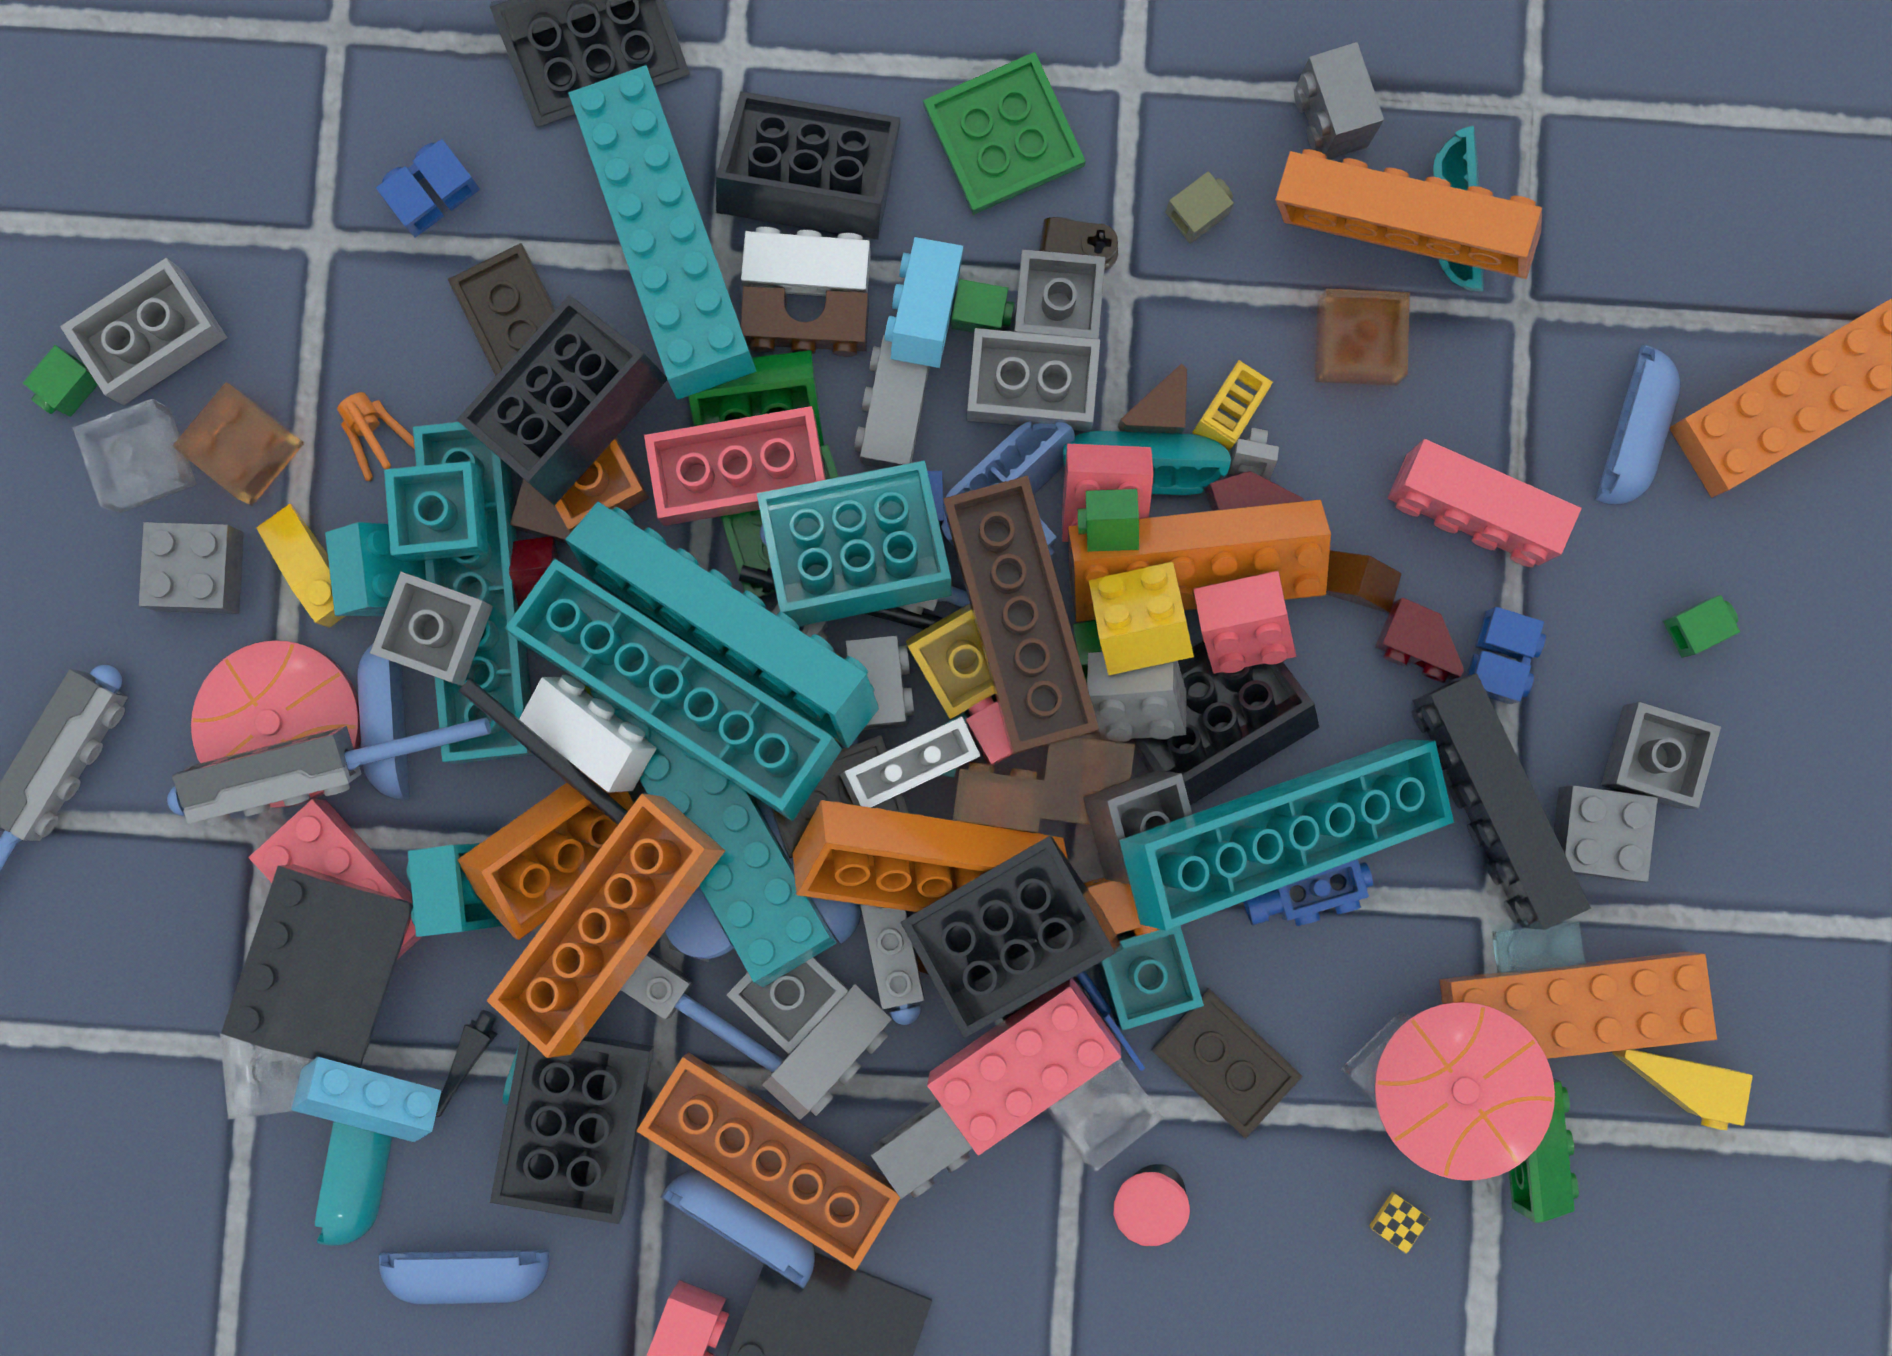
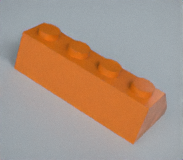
[458,772,634,940]

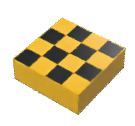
[1369,1192,1430,1254]

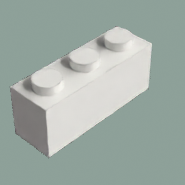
[741,227,871,297]
[520,675,656,793]
[840,717,980,808]

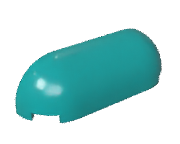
[1433,126,1484,292]
[1063,431,1231,495]
[315,1121,392,1246]

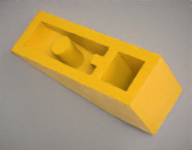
[256,504,345,628]
[1612,1049,1753,1131]

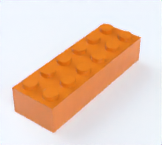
[1275,149,1542,279]
[1669,298,1892,498]
[1068,500,1331,622]
[487,794,725,1058]
[793,800,1067,912]
[1439,952,1717,1059]
[636,1052,900,1271]

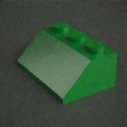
[688,350,824,447]
[1509,1078,1579,1223]

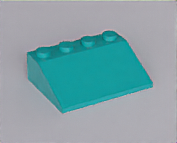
[756,460,952,626]

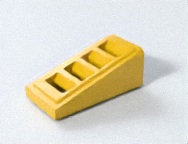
[1192,360,1273,452]

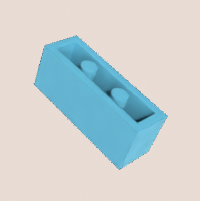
[885,237,963,368]
[291,1057,441,1142]

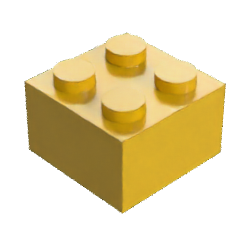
[1089,562,1194,676]
[906,603,995,719]

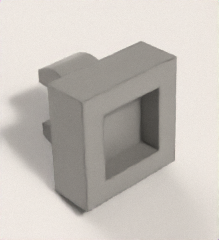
[1228,428,1279,480]

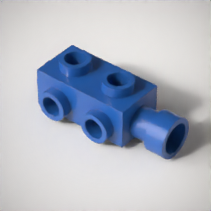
[1243,859,1373,926]

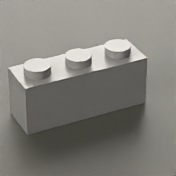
[854,335,930,468]
[762,984,892,1120]

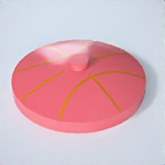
[191,641,361,808]
[1375,1002,1555,1181]

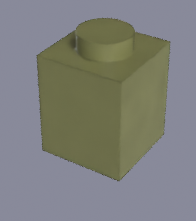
[1165,171,1234,244]

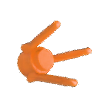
[337,392,415,481]

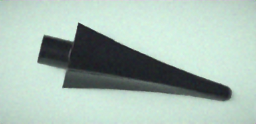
[436,1010,498,1117]

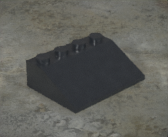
[490,0,690,127]
[716,91,901,240]
[457,295,667,506]
[1130,640,1320,805]
[900,836,1124,1038]
[221,864,413,1068]
[490,1034,654,1224]
[728,1252,932,1356]

